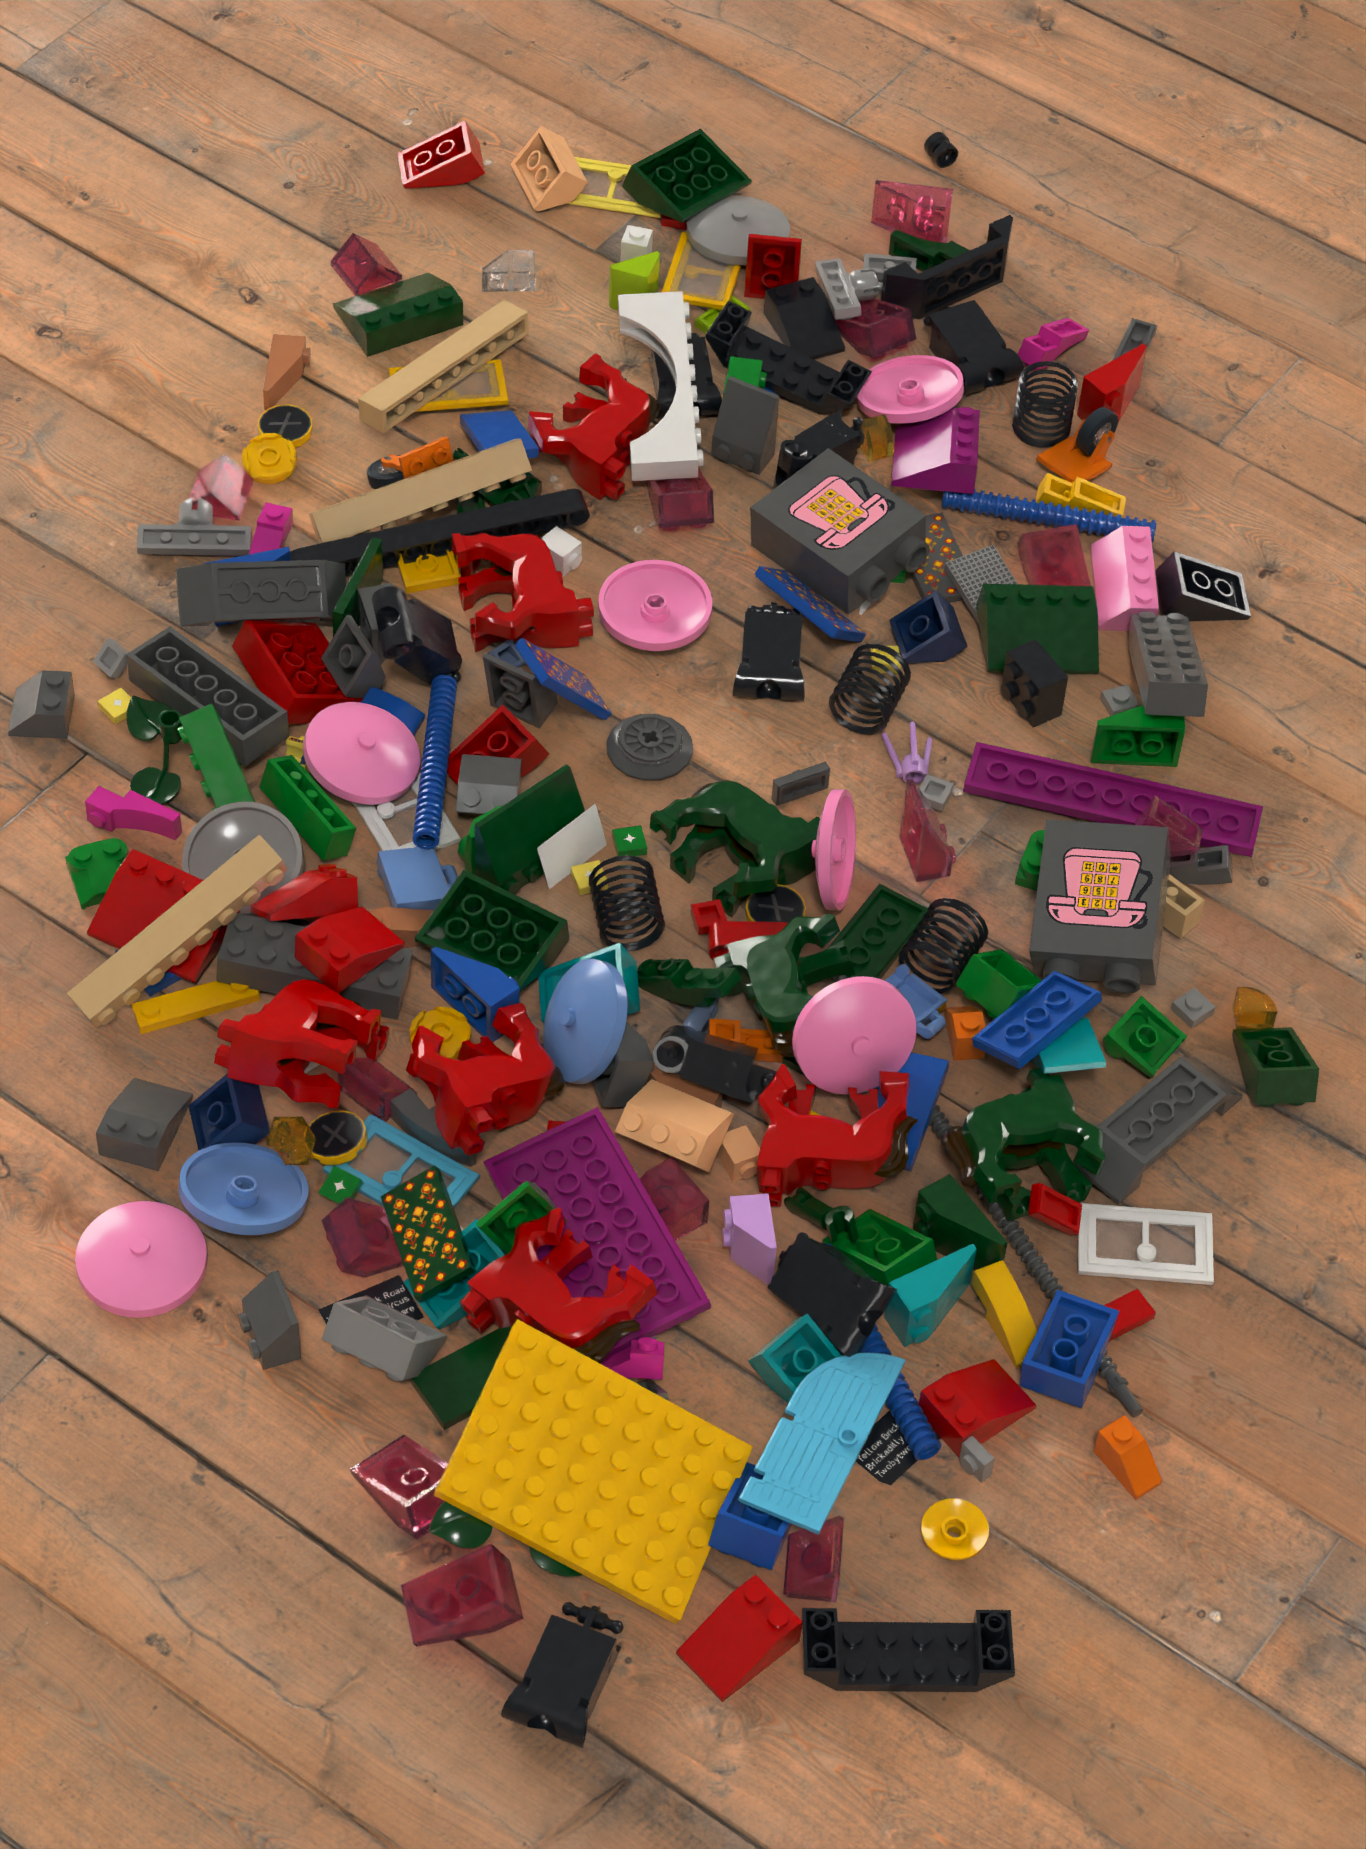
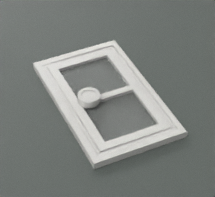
[352,771,461,851]
[1078,1203,1214,1285]

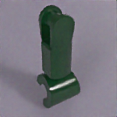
[784,1187,859,1243]

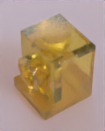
[266,1116,316,1165]

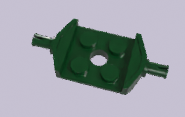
[453,448,542,505]

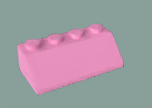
[1090,526,1159,631]

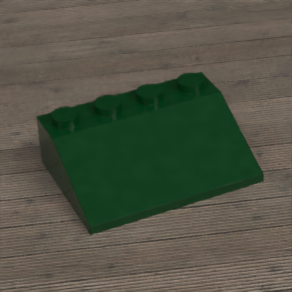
[622,129,752,223]
[333,272,463,357]
[976,583,1099,674]
[475,764,585,894]
[415,870,569,993]

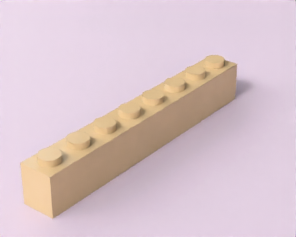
[358,300,529,433]
[309,439,532,544]
[67,834,287,1029]

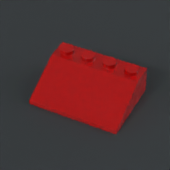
[232,620,363,724]
[87,849,240,983]

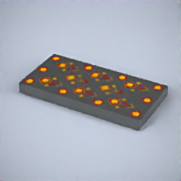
[909,512,963,603]

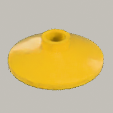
[921,1498,989,1560]

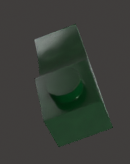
[889,229,969,272]

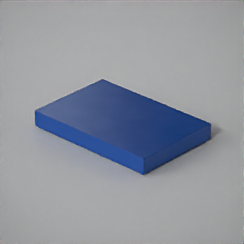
[460,410,539,458]

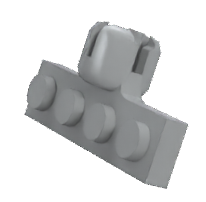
[815,258,879,320]
[137,498,252,556]

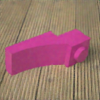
[1018,318,1089,370]
[249,502,293,554]
[85,786,182,840]
[600,1337,664,1380]

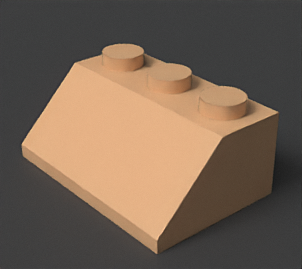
[511,126,588,211]
[615,1079,734,1172]

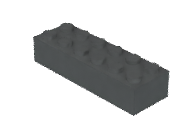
[1128,612,1208,717]
[126,626,289,766]
[216,913,413,1020]

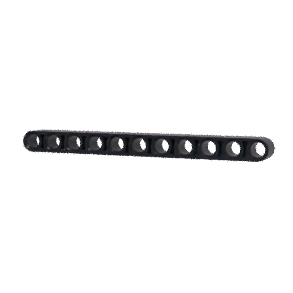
[290,489,590,577]

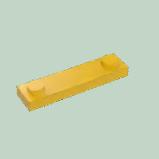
[131,981,260,1034]

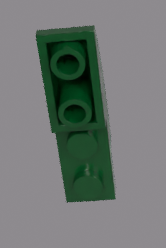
[637,958,741,1007]

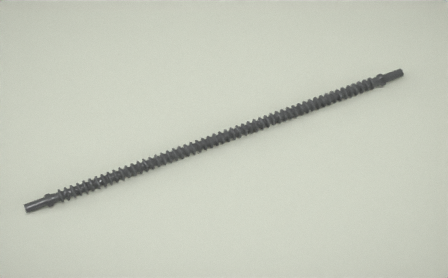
[832,975,1143,1418]

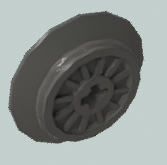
[607,714,693,781]

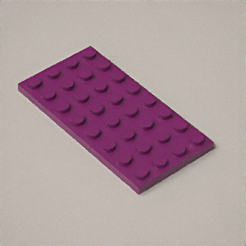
[483,1107,711,1356]

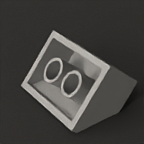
[322,1295,447,1382]

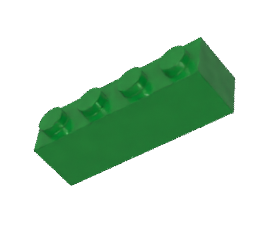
[178,704,255,811]
[259,755,356,861]

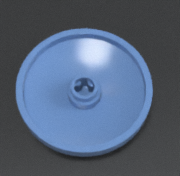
[543,959,628,1084]
[178,1143,309,1235]

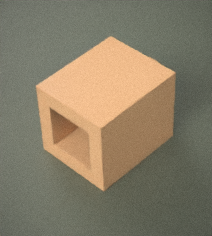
[717,1125,760,1182]

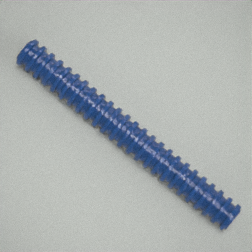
[942,489,1157,542]
[412,674,457,849]
[827,1244,942,1460]

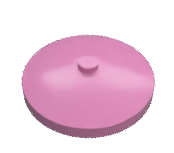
[856,355,964,423]
[598,560,712,651]
[303,702,420,805]
[812,789,856,911]
[792,976,916,1094]
[75,1201,208,1318]

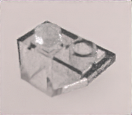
[482,250,535,292]

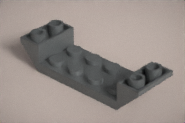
[175,560,346,627]
[1073,1057,1243,1204]

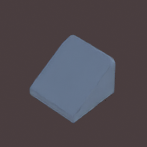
[488,640,526,668]

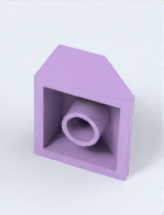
[722,1194,777,1284]

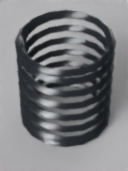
[1012,361,1078,447]
[829,644,911,734]
[589,855,665,951]
[898,898,989,994]

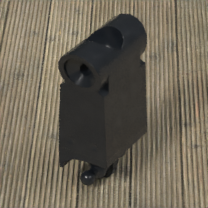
[923,300,1024,396]
[648,333,722,419]
[773,410,865,490]
[372,586,462,686]
[732,602,805,701]
[652,1025,776,1103]
[767,1232,898,1357]
[501,1602,624,1748]

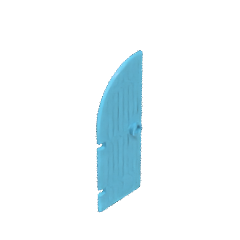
[738,1353,906,1535]

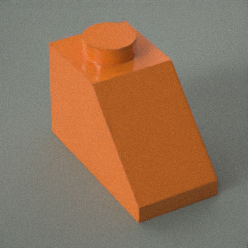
[943,1006,986,1061]
[1093,1415,1162,1500]

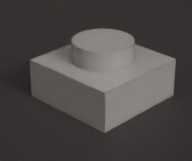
[93,638,129,679]
[1100,685,1139,716]
[915,774,954,811]
[1171,988,1215,1029]
[959,1436,994,1483]

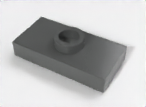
[771,761,830,806]

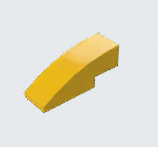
[1036,473,1126,517]
[972,1260,1037,1368]

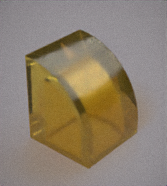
[860,414,894,462]
[1233,987,1278,1029]

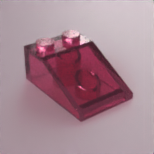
[871,180,953,243]
[832,299,917,359]
[645,468,714,531]
[1017,524,1091,586]
[899,779,956,882]
[350,1435,448,1539]
[401,1544,524,1647]

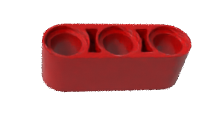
[708,921,788,960]

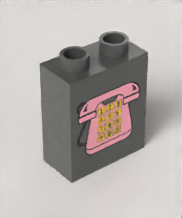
[750,448,929,614]
[1029,819,1171,994]

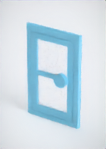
[323,1114,480,1208]

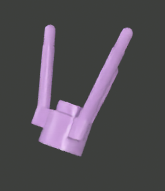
[881,721,932,784]

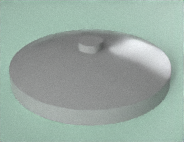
[686,195,790,265]
[182,802,304,917]

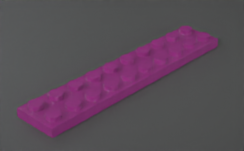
[963,742,1263,857]

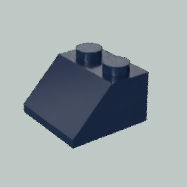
[889,590,968,663]
[188,1073,270,1151]

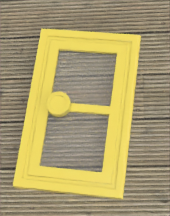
[566,157,661,218]

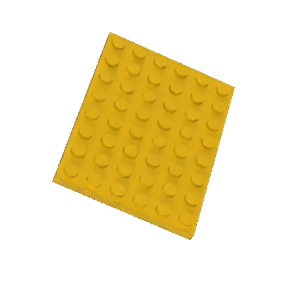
[434,1319,753,1624]

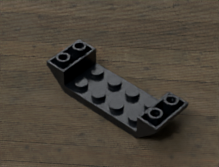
[880,215,1013,320]
[705,301,872,414]
[802,1608,1015,1692]

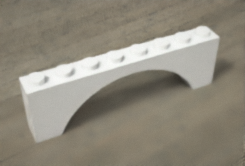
[618,291,703,481]

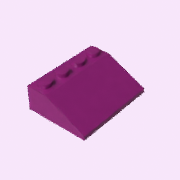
[891,407,980,494]

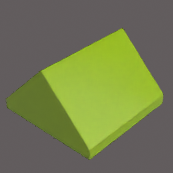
[609,251,660,310]

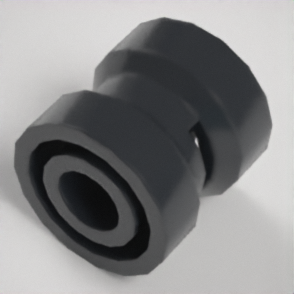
[924,132,958,168]

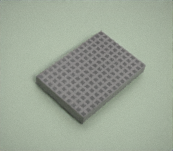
[944,545,1018,625]

